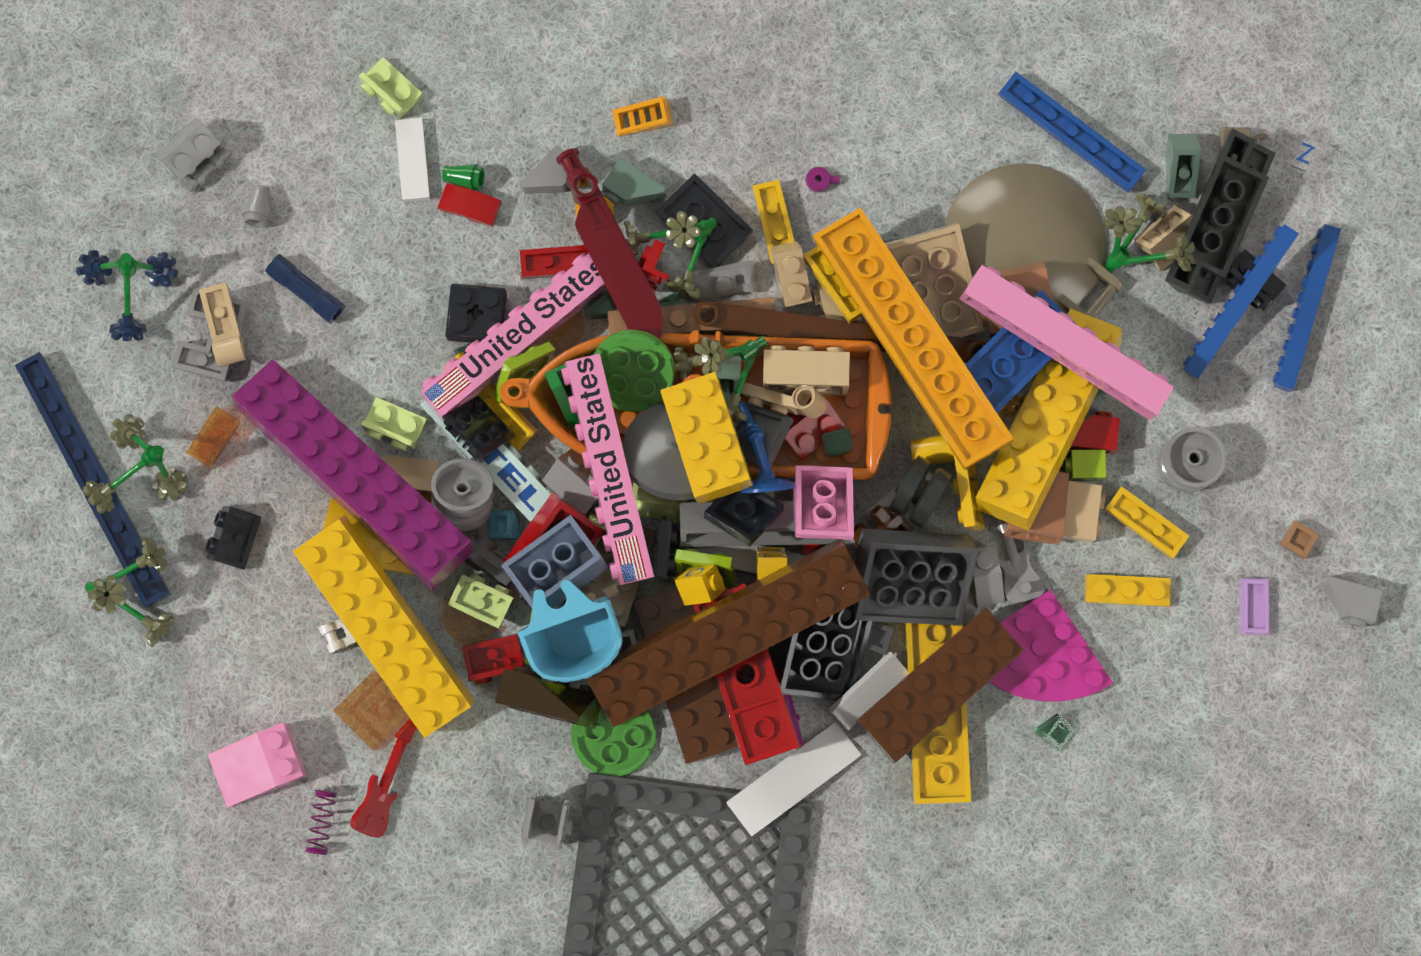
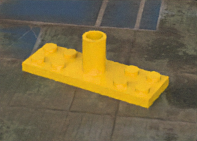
[911,435,985,531]

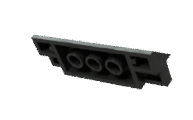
[1165,128,1276,304]

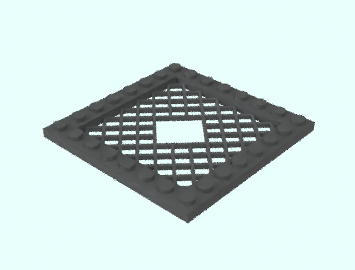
[563,773,813,956]

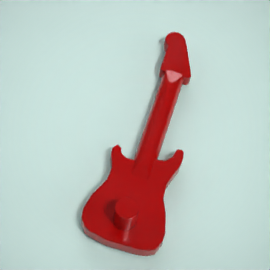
[350,718,417,838]

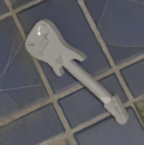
[995,517,1045,604]

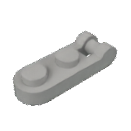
[687,260,759,302]

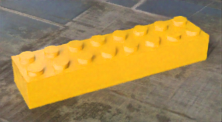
[976,308,1122,531]
[293,515,475,738]

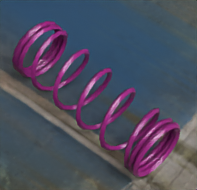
[305,790,337,855]

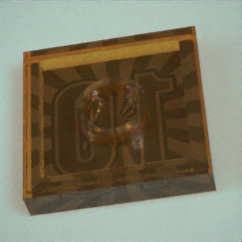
[333,671,408,751]

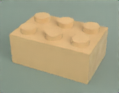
[763,346,850,396]

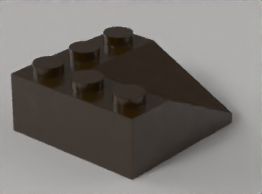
[495,666,601,729]

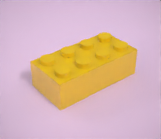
[660,372,753,504]

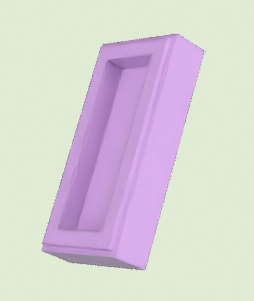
[1240,578,1270,635]

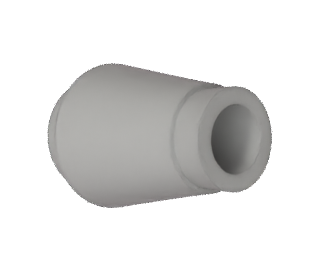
[242,185,270,228]

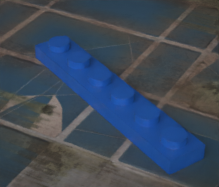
[998,72,1146,193]

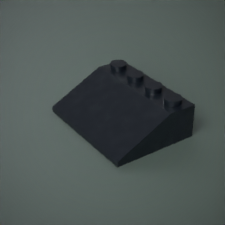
[771,604,873,700]

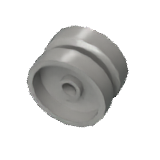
[1158,427,1227,493]
[431,459,493,531]

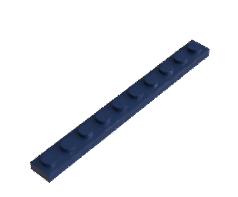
[15,352,171,608]

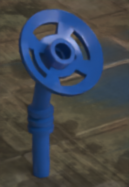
[738,401,796,493]

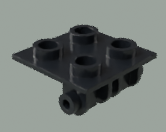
[443,396,516,463]

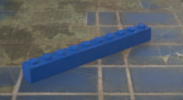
[1183,224,1299,378]
[1272,224,1341,392]

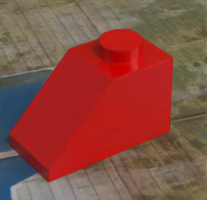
[1069,411,1120,454]

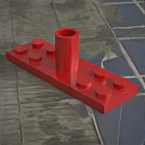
[693,584,800,766]

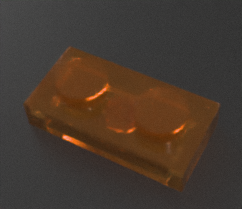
[186,406,241,469]

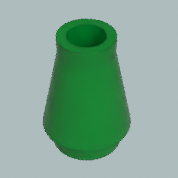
[442,164,485,191]

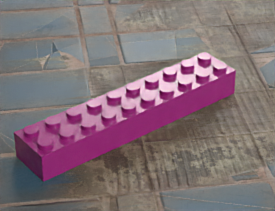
[232,359,473,591]

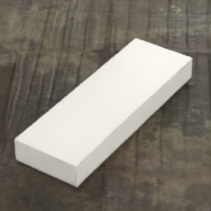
[395,118,430,202]
[829,651,908,731]

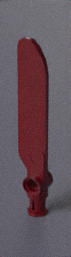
[556,148,663,339]

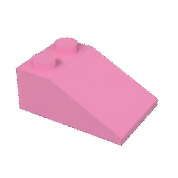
[794,465,854,540]
[208,722,308,808]

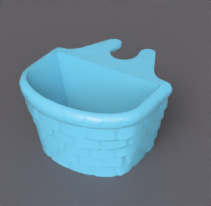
[517,579,623,682]

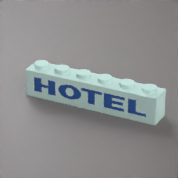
[421,401,559,523]

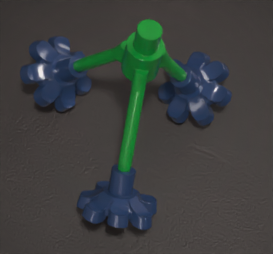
[76,250,178,341]

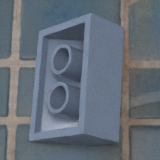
[501,515,609,608]

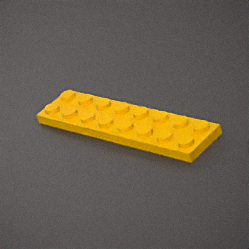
[905,623,971,804]

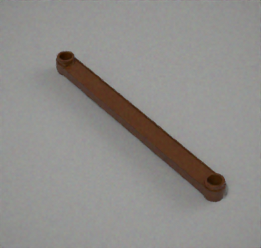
[693,300,987,363]

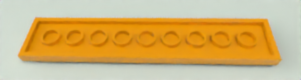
[813,207,1014,470]

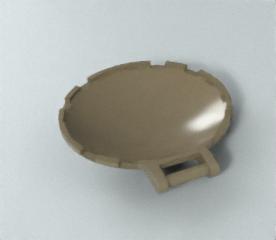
[944,164,1124,318]

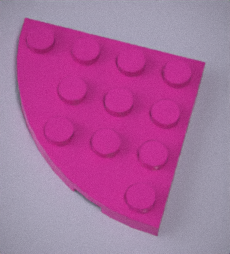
[989,589,1113,702]

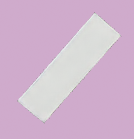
[726,722,861,837]

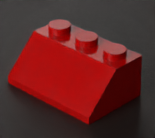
[503,492,604,562]

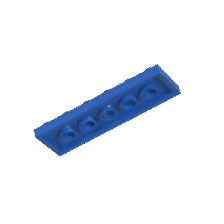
[965,290,1078,413]

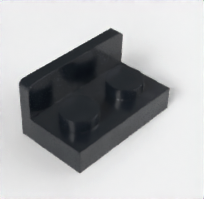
[1225,249,1287,311]
[205,506,262,570]

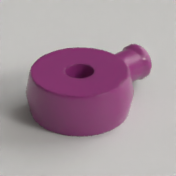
[805,167,840,193]

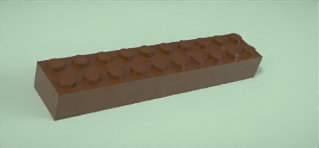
[586,539,870,728]

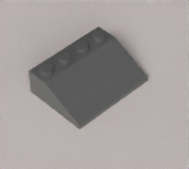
[854,528,979,626]

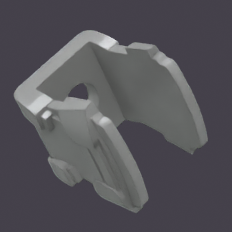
[521,793,574,850]

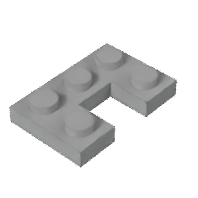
[171,288,249,382]

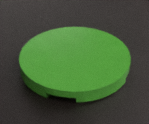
[594,330,675,412]
[571,706,656,777]

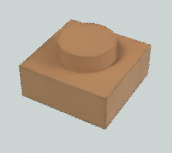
[1279,520,1319,559]

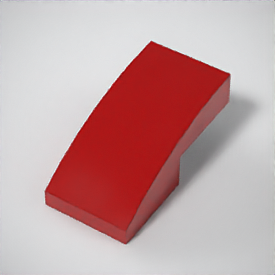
[437,183,502,227]

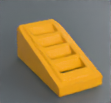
[612,96,674,137]

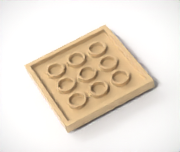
[881,223,985,359]

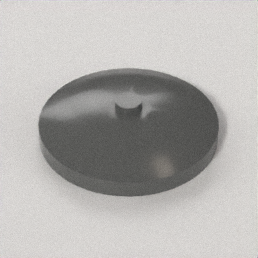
[623,402,694,500]

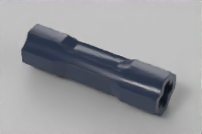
[265,254,345,324]

